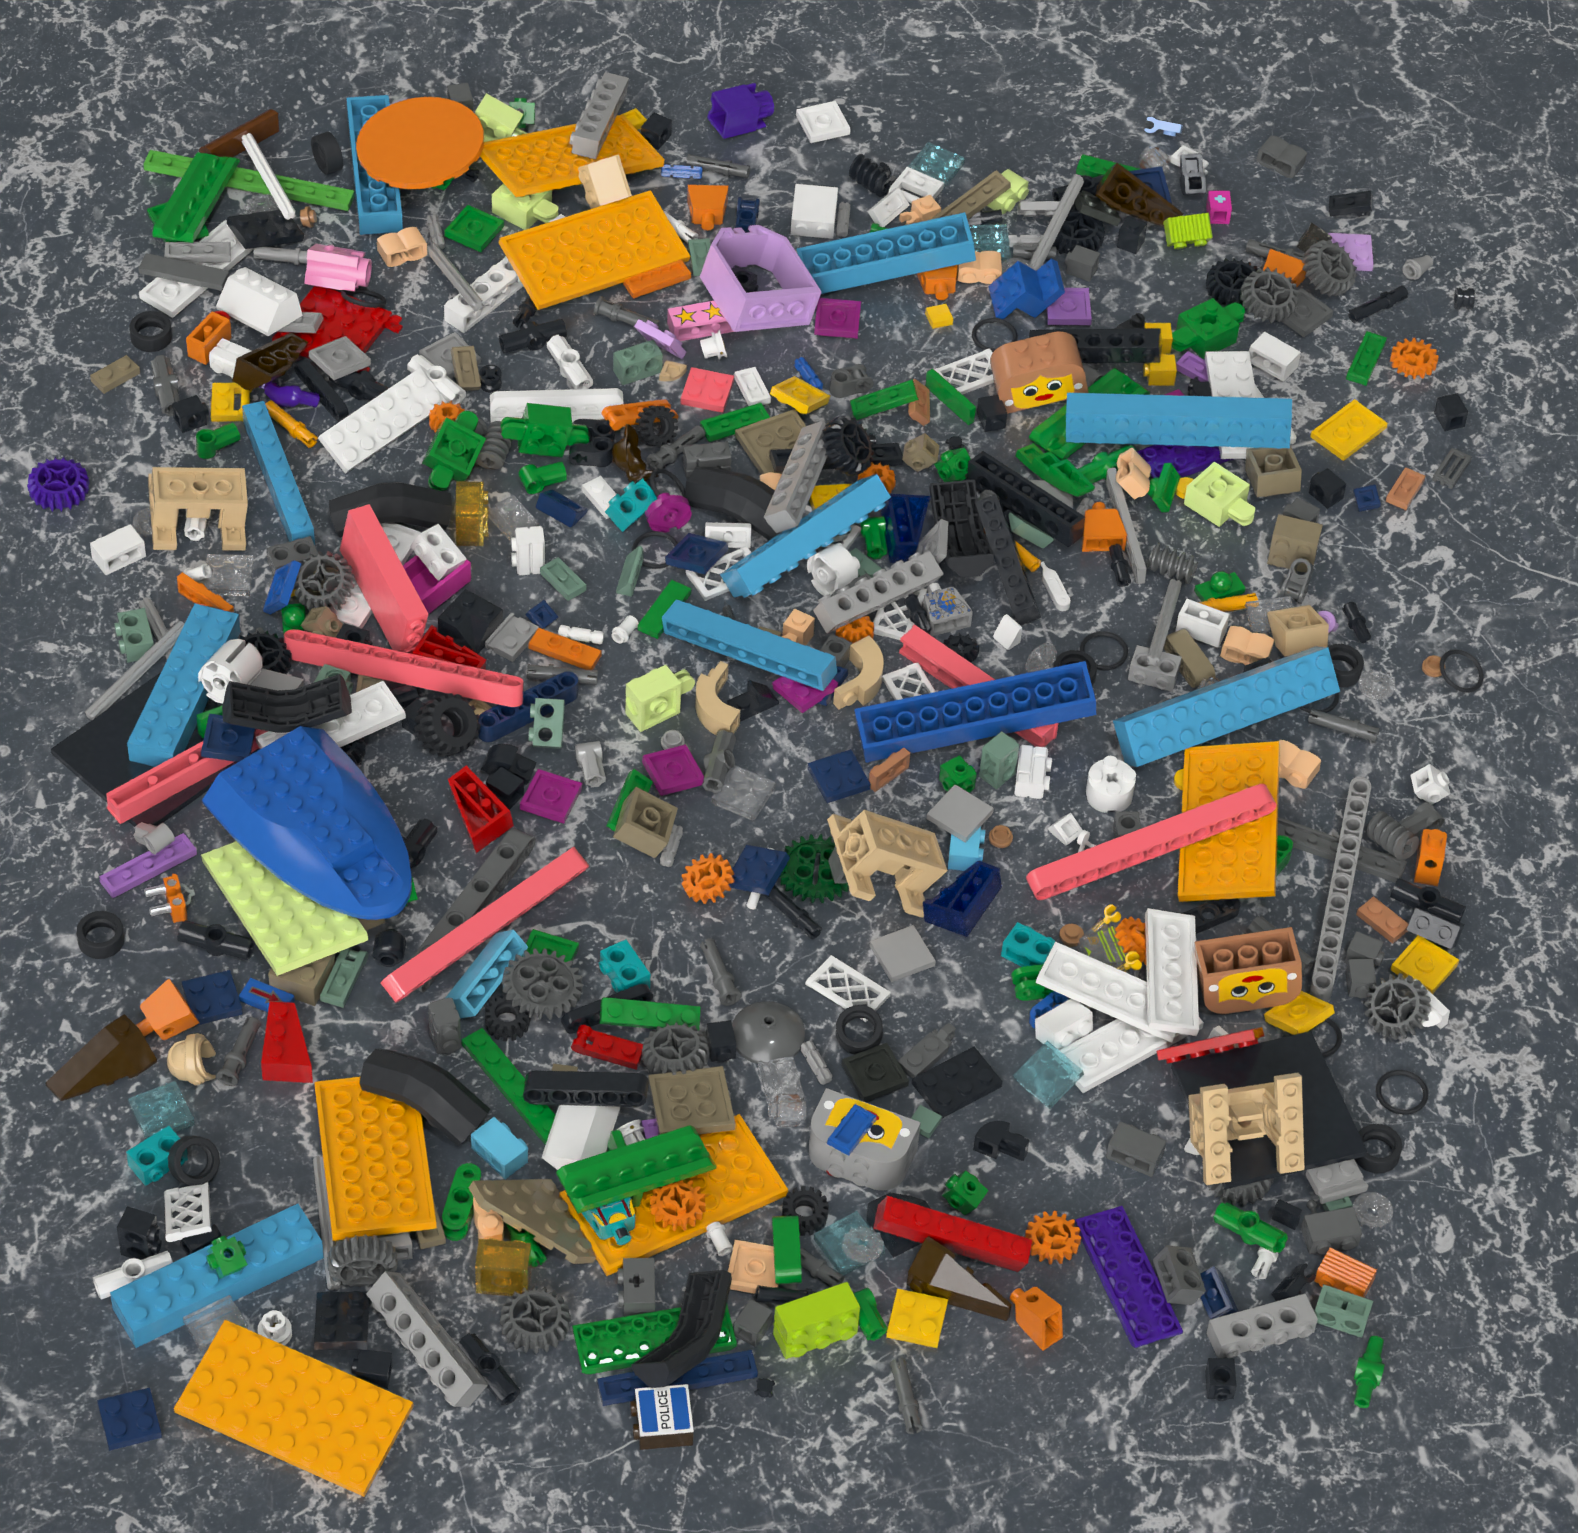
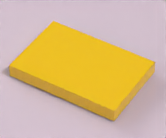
[1310,399,1388,461]

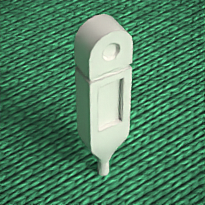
[1041,562,1071,611]

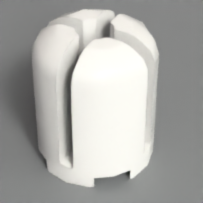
[198,639,262,704]

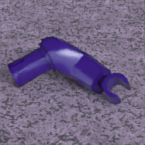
[259,381,320,408]

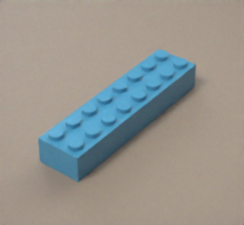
[346,95,403,235]
[796,212,976,294]
[720,474,891,598]
[127,603,241,767]
[110,1204,324,1348]

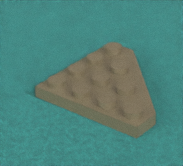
[468,1179,596,1264]

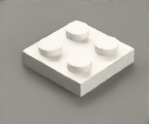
[796,101,850,143]

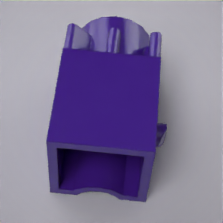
[707,83,774,139]

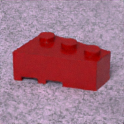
[412,625,486,670]
[448,765,514,853]
[261,1001,313,1083]

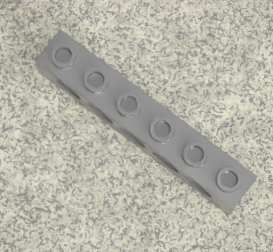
[570,72,629,159]
[764,421,827,533]
[813,551,943,634]
[366,1271,488,1407]

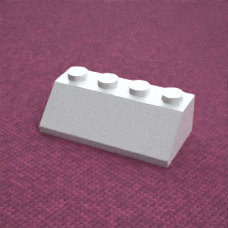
[216,267,303,336]

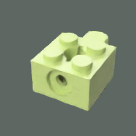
[475,93,527,142]
[492,183,558,230]
[1184,462,1255,527]
[625,665,695,732]

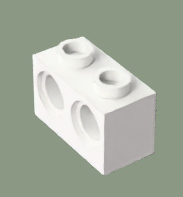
[410,524,466,581]

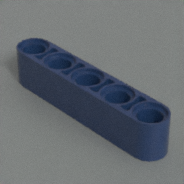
[478,671,578,742]

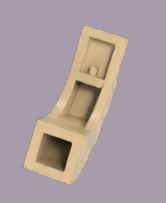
[833,636,884,709]
[695,661,740,736]

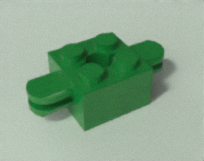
[1172,298,1245,359]
[501,403,589,457]
[422,411,486,491]

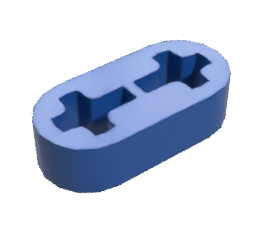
[1029,991,1069,1028]

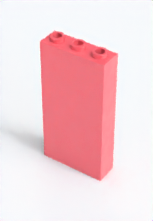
[340,504,428,654]

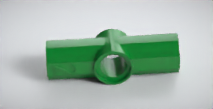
[1078,445,1136,484]
[1213,1202,1288,1253]

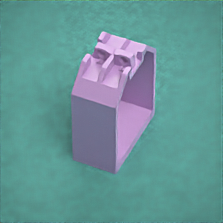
[700,225,822,332]

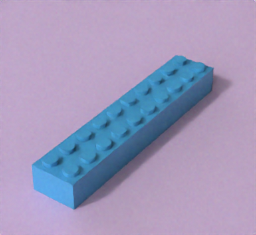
[1066,393,1292,449]
[1113,646,1340,767]

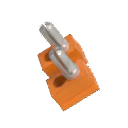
[144,874,195,923]

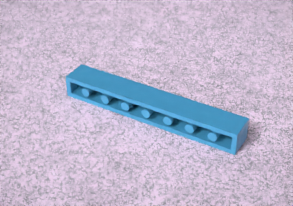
[242,401,315,545]
[662,599,837,691]

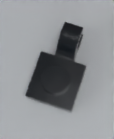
[1271,1263,1316,1301]

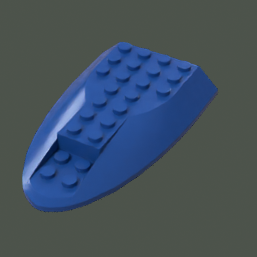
[202,726,412,920]

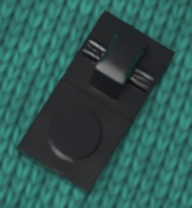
[1329,191,1373,217]

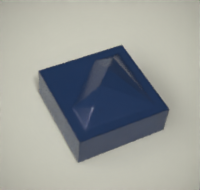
[1353,485,1381,512]
[525,600,559,629]

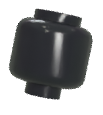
[373,929,406,967]

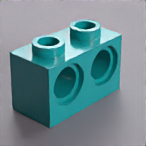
[605,478,657,532]
[1001,922,1056,967]
[598,939,651,993]
[126,1126,188,1186]

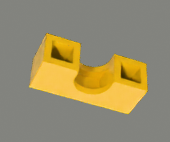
[1143,323,1177,386]

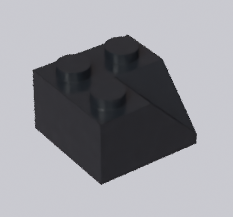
[438,589,503,654]
[866,1192,931,1258]

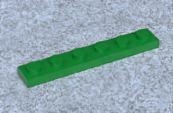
[461,1028,556,1145]

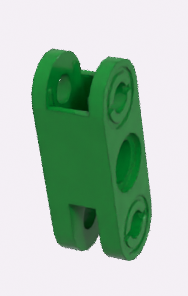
[1011,964,1055,1001]
[442,1163,481,1241]

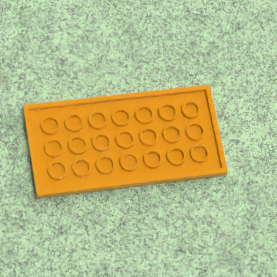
[480,114,665,197]
[499,190,690,310]
[1178,741,1280,902]
[314,1077,437,1241]
[559,1114,788,1276]
[174,1320,414,1497]

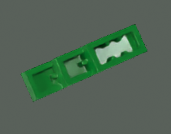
[1015,443,1095,497]

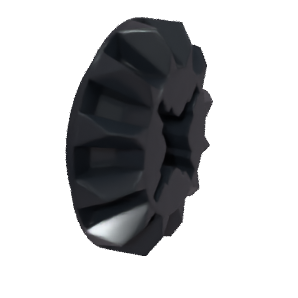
[943,633,979,662]

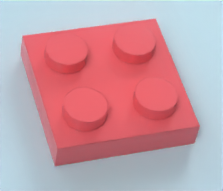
[681,367,734,413]

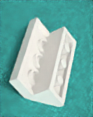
[541,1105,620,1170]

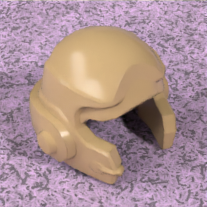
[167,1034,216,1085]

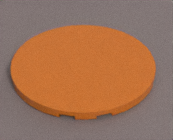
[356,97,484,189]

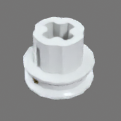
[700,330,728,360]
[617,1119,645,1145]
[258,1310,292,1345]

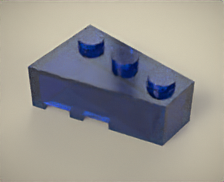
[881,494,930,563]
[922,861,1002,937]

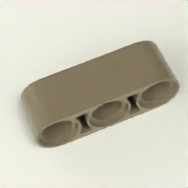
[1163,629,1216,688]

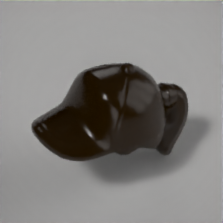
[612,424,659,484]

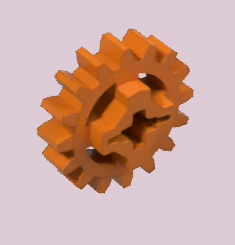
[1390,338,1439,379]
[682,853,734,904]
[1114,916,1146,965]
[650,1180,706,1231]
[1025,1211,1081,1265]

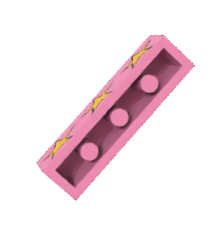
[667,301,734,341]

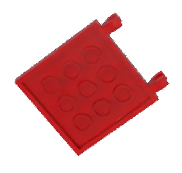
[272,286,403,373]

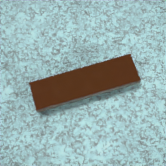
[199,109,279,157]

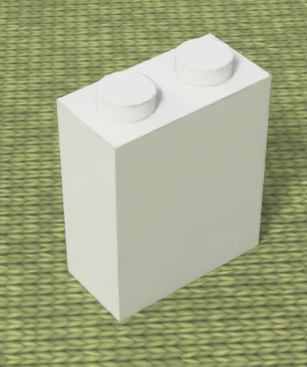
[791,184,838,239]

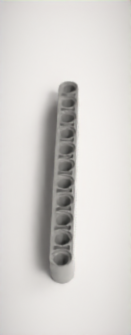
[1310,777,1371,1002]

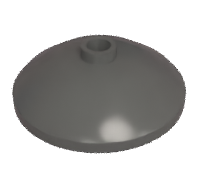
[732,1001,805,1065]

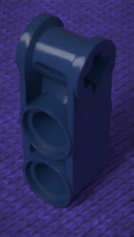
[735,197,760,233]

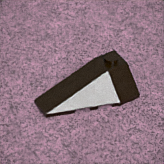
[1095,163,1184,227]
[232,333,308,391]
[45,1014,157,1101]
[907,1237,1012,1321]

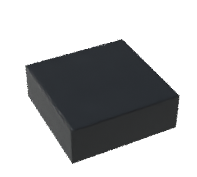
[1272,1199,1302,1230]

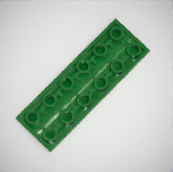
[152,152,240,243]
[1029,368,1150,461]
[556,1125,717,1214]
[572,1305,737,1374]

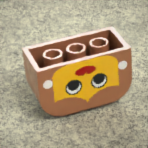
[990,332,1088,414]
[1194,927,1302,1014]

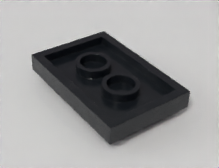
[226,209,304,249]
[912,1046,1003,1118]
[314,1291,370,1351]

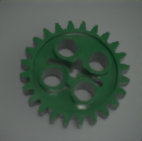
[779,834,849,903]

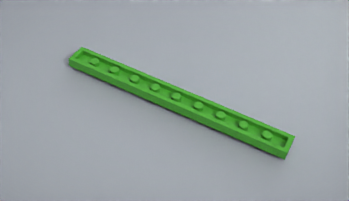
[143,150,355,211]

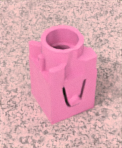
[304,244,372,292]

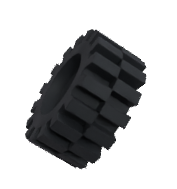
[635,406,678,447]
[485,993,530,1041]
[782,1186,829,1236]

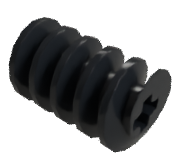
[849,154,896,197]

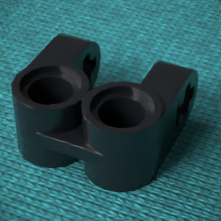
[568,419,615,467]

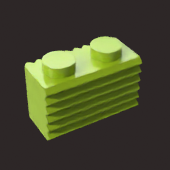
[1163,213,1213,249]

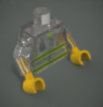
[1077,904,1142,973]

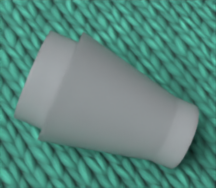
[1403,255,1433,280]

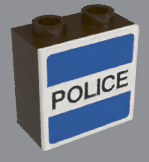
[630,1384,694,1450]

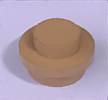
[300,206,317,228]
[1422,655,1445,677]
[989,825,1013,848]
[1059,924,1084,947]

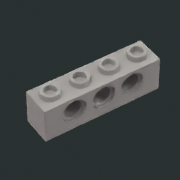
[1207,1293,1318,1358]

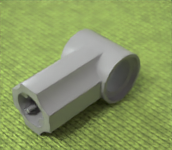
[575,741,606,788]
[133,822,175,855]

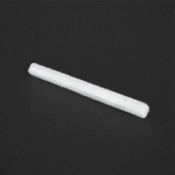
[242,133,296,220]

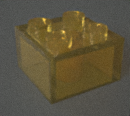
[455,481,489,546]
[475,1238,531,1296]

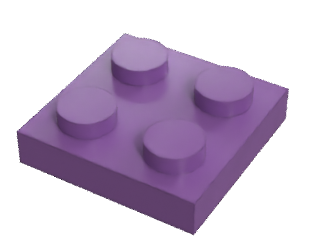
[1046,288,1092,325]

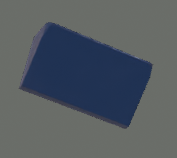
[536,489,588,527]
[1200,1266,1239,1320]

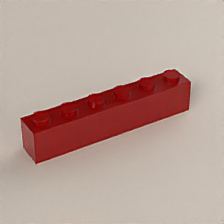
[873,1196,1032,1272]

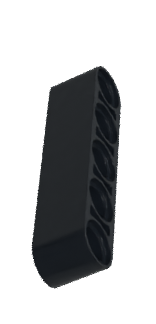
[523,1070,649,1107]

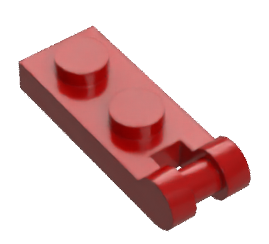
[571,1025,644,1070]

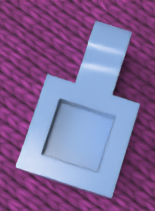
[1145,117,1183,137]

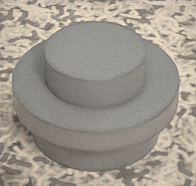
[661,730,685,750]

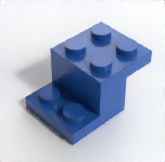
[988,258,1065,319]

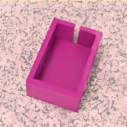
[403,555,471,614]

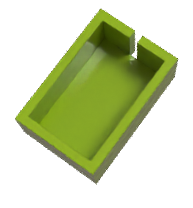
[773,1282,860,1359]

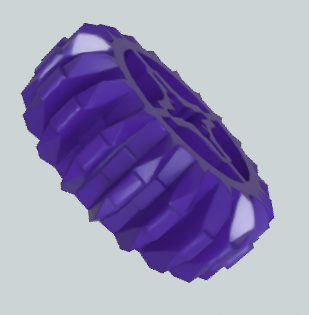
[27,457,90,512]

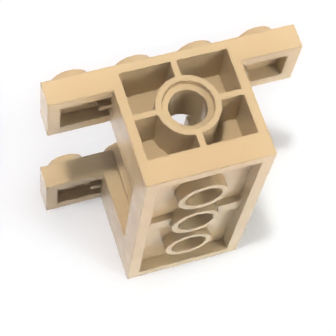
[148,467,248,551]
[827,810,948,918]
[1189,1073,1304,1185]

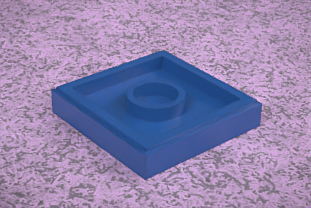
[263,560,301,614]

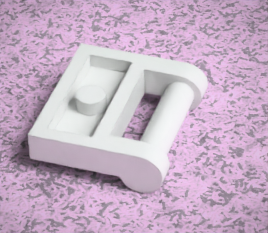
[888,167,944,203]

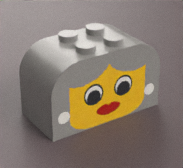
[809,1088,921,1190]

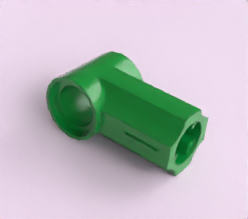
[196,422,240,459]
[518,462,567,494]
[860,516,887,559]
[853,1288,888,1341]

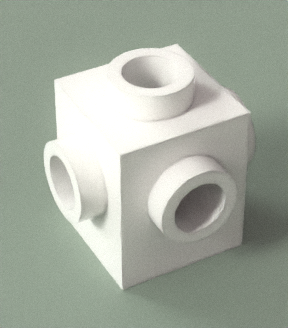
[1411,764,1450,805]

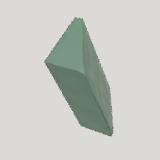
[1008,513,1054,548]
[616,546,644,597]

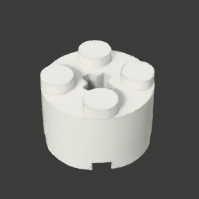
[807,543,860,596]
[1086,756,1136,813]

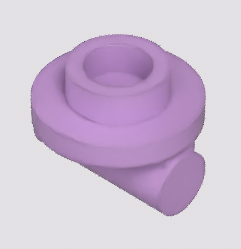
[1318,611,1339,633]

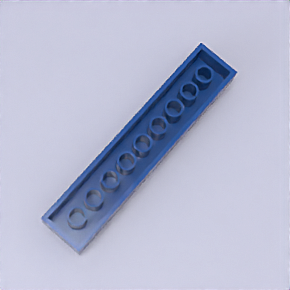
[854,661,1096,763]

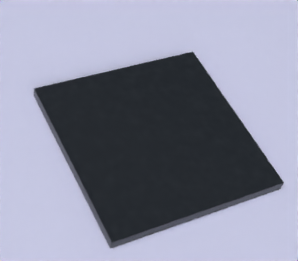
[51,673,254,827]
[1171,1031,1367,1190]

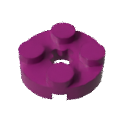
[645,493,692,533]

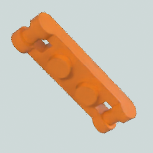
[601,399,679,431]

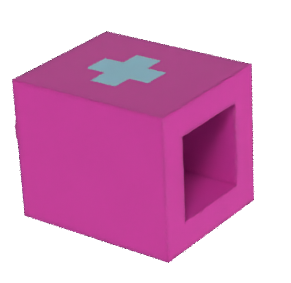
[1206,191,1232,224]

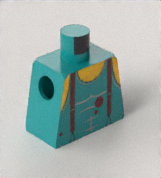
[582,1197,635,1245]

